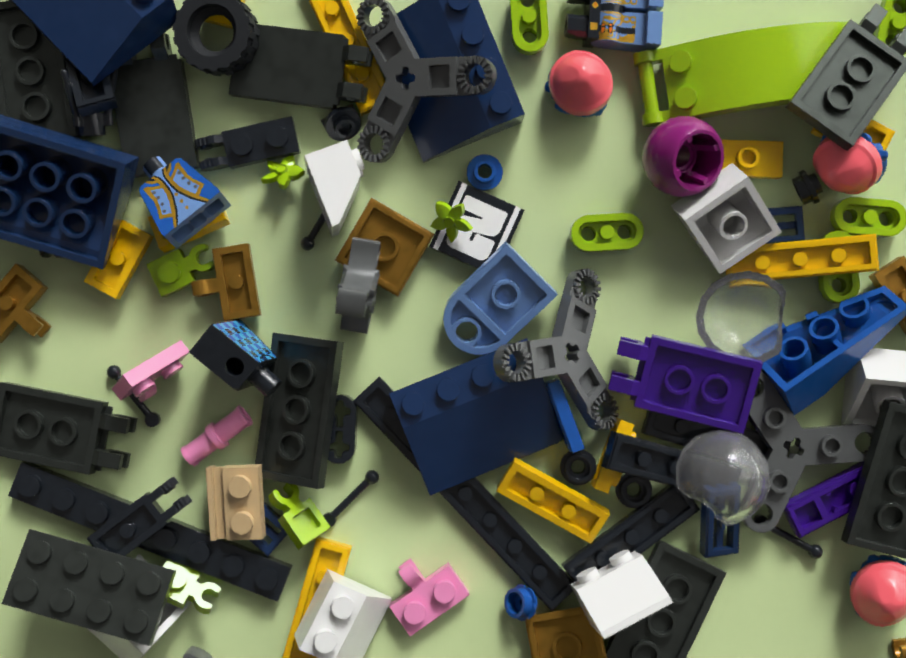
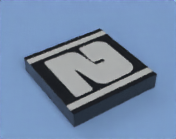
[429,181,524,269]

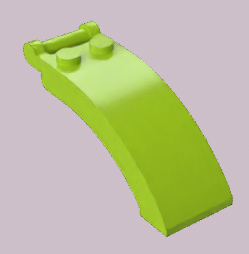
[633,22,848,127]

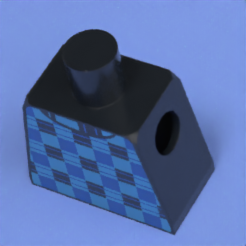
[189,319,282,398]

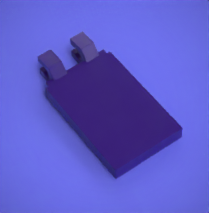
[608,334,763,434]

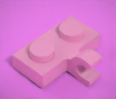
[112,340,189,402]
[389,558,470,636]

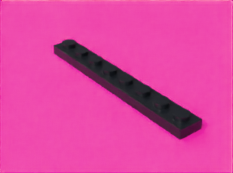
[8,461,293,602]

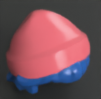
[544,50,613,117]
[813,132,888,194]
[849,554,906,627]

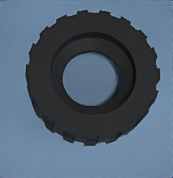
[172,0,260,76]

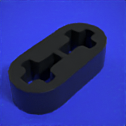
[328,394,358,464]

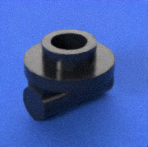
[321,103,361,141]

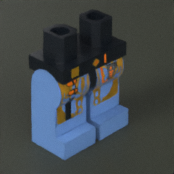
[564,0,664,52]

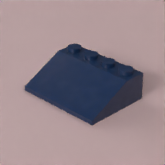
[11,0,177,87]
[375,0,525,163]
[0,114,139,269]
[389,338,564,496]

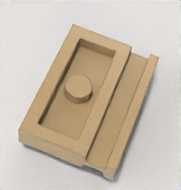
[206,464,266,541]

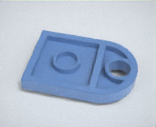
[443,242,558,355]

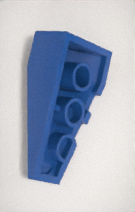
[742,286,906,415]

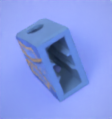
[139,156,231,249]

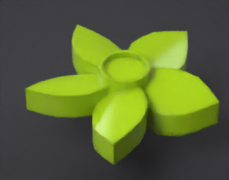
[261,155,305,190]
[430,201,473,243]

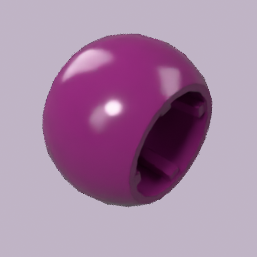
[642,116,724,197]

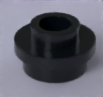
[792,170,823,205]
[560,450,597,485]
[615,474,652,508]

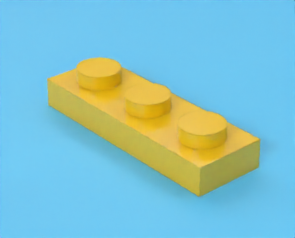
[496,457,610,544]

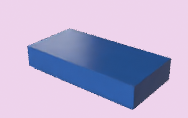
[545,378,585,453]

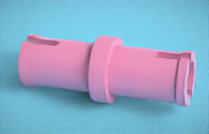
[181,405,253,467]

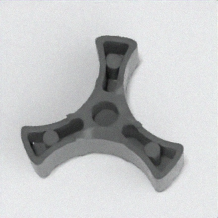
[335,237,381,334]

